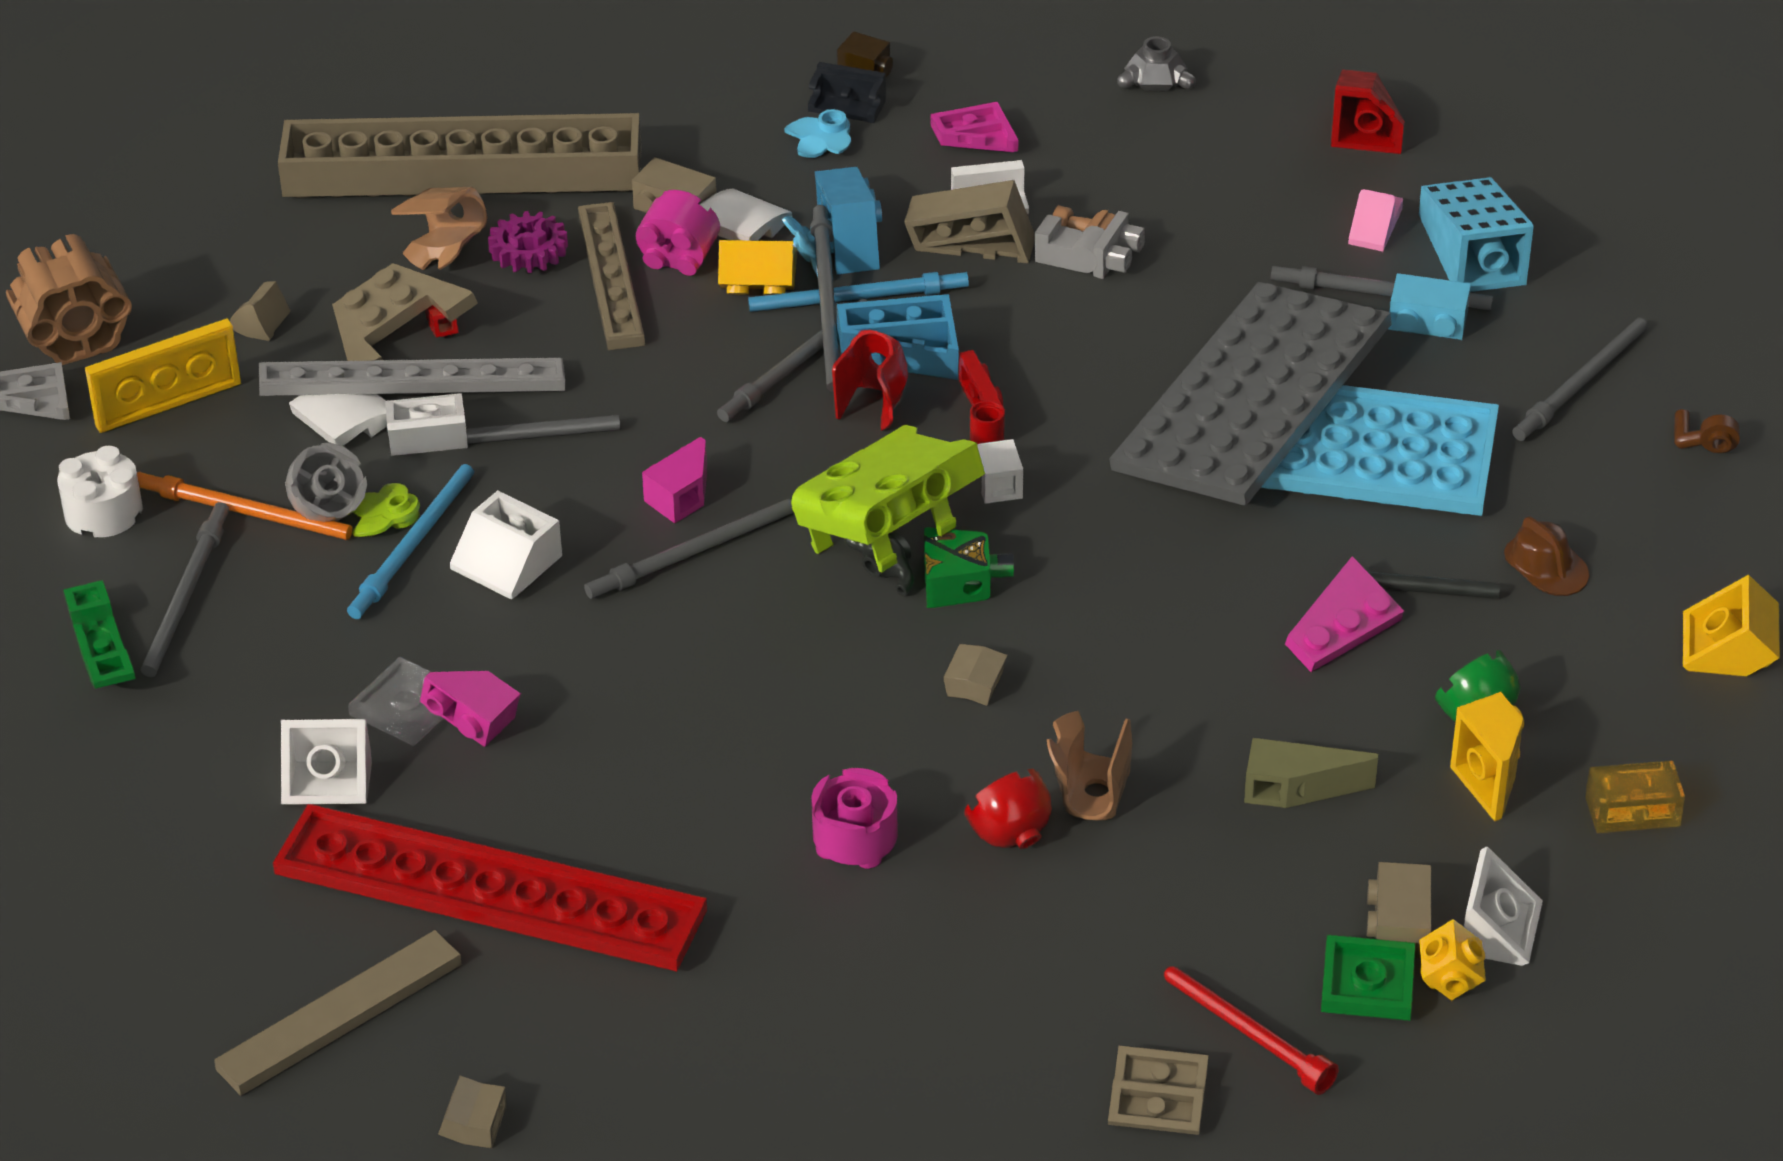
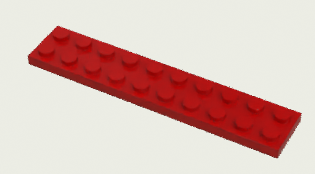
[273,804,707,972]

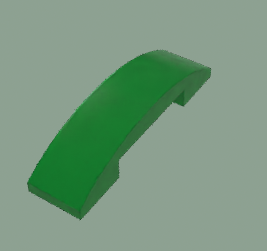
[63,580,136,689]

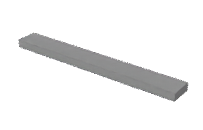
[259,358,565,396]

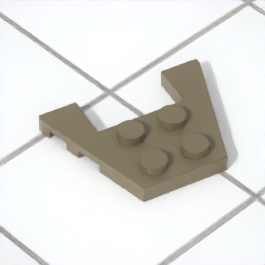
[332,263,478,361]

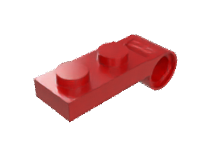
[959,350,1005,444]

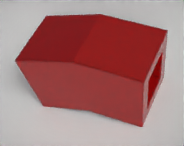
[425,305,459,338]

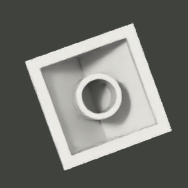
[385,393,468,456]
[281,719,372,804]
[1464,847,1543,966]

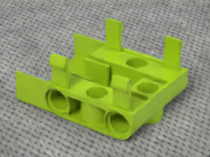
[791,425,985,572]

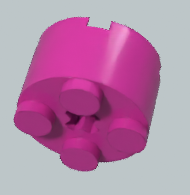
[636,190,720,276]
[812,768,898,869]

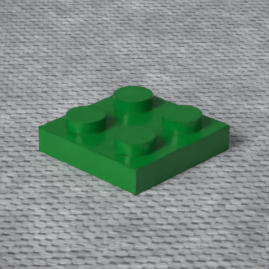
[1321,935,1415,1021]

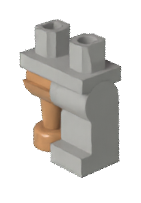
[1035,205,1145,279]

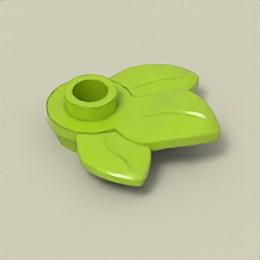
[352,483,420,537]

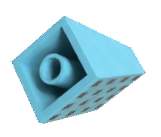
[1419,177,1534,292]

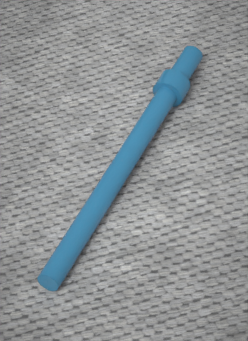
[748,272,969,312]
[347,464,474,619]

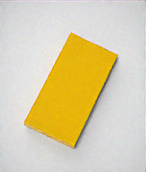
[85,318,241,433]

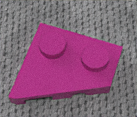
[931,102,1019,152]

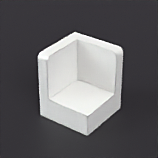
[977,439,1023,504]

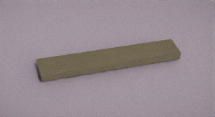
[578,202,645,350]
[214,930,462,1096]

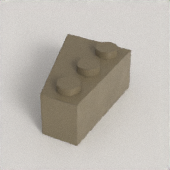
[904,180,1035,264]

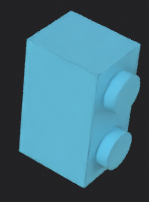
[1388,273,1471,340]

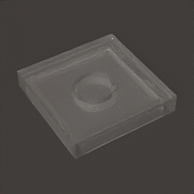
[348,657,443,746]

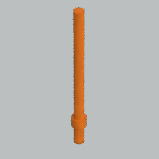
[137,472,352,540]

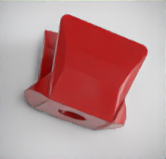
[832,330,908,431]

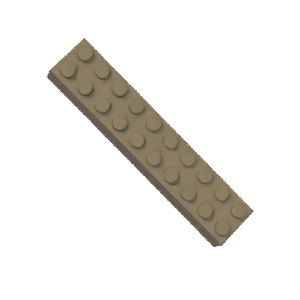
[278,113,642,198]

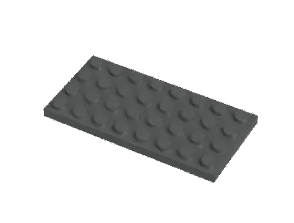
[1109,282,1392,506]

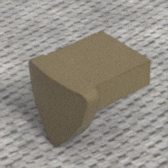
[230,281,291,341]

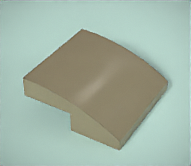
[1108,1045,1208,1135]

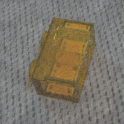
[1585,761,1685,833]

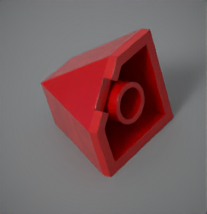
[1331,69,1405,154]

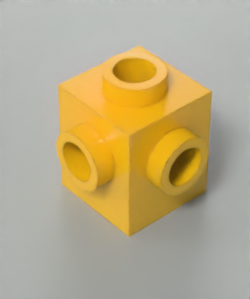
[1419,919,1486,1001]

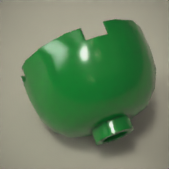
[1435,650,1520,722]

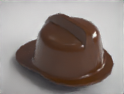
[1504,516,1589,596]

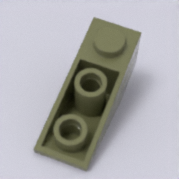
[1244,738,1379,808]

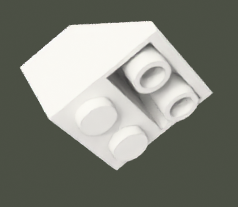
[450,490,562,600]

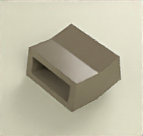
[943,644,1007,706]
[438,1075,507,1148]

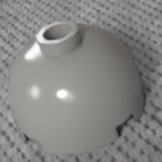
[285,442,367,522]

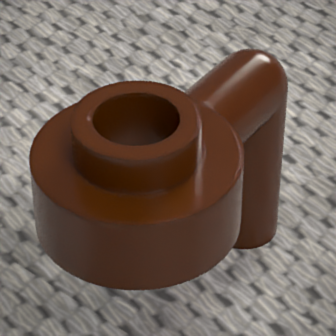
[1674,409,1740,453]

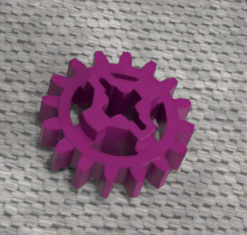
[488,211,568,273]

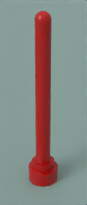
[1164,966,1339,1095]

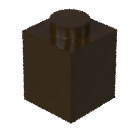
[837,31,893,77]

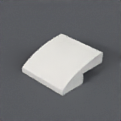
[700,188,792,241]
[289,394,387,446]

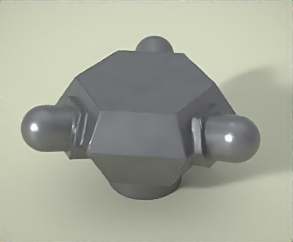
[1117,36,1196,91]

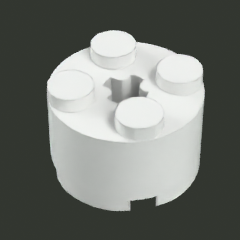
[57,446,143,538]

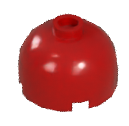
[965,768,1052,849]

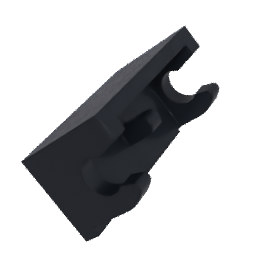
[808,62,886,123]

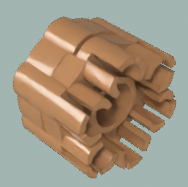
[6,234,132,365]

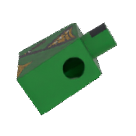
[924,527,1014,608]

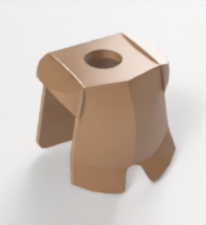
[391,187,487,270]
[1047,711,1132,820]

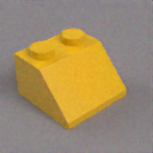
[718,240,797,295]
[1683,574,1780,676]
[1450,692,1524,821]

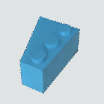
[815,167,882,274]
[837,294,959,380]

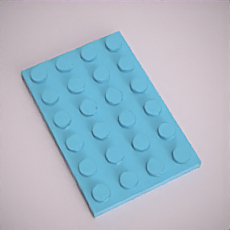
[1262,385,1499,516]

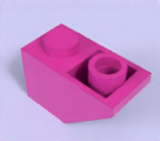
[642,437,707,523]
[420,671,521,747]

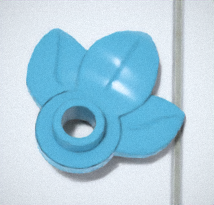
[784,109,851,158]
[782,216,818,277]

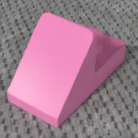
[1348,189,1403,251]

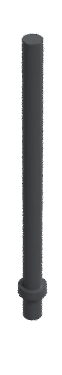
[810,205,839,392]

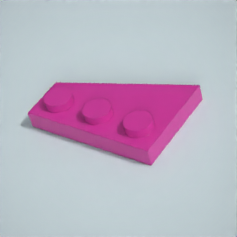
[1285,556,1404,672]

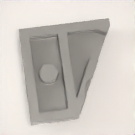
[0,362,70,420]

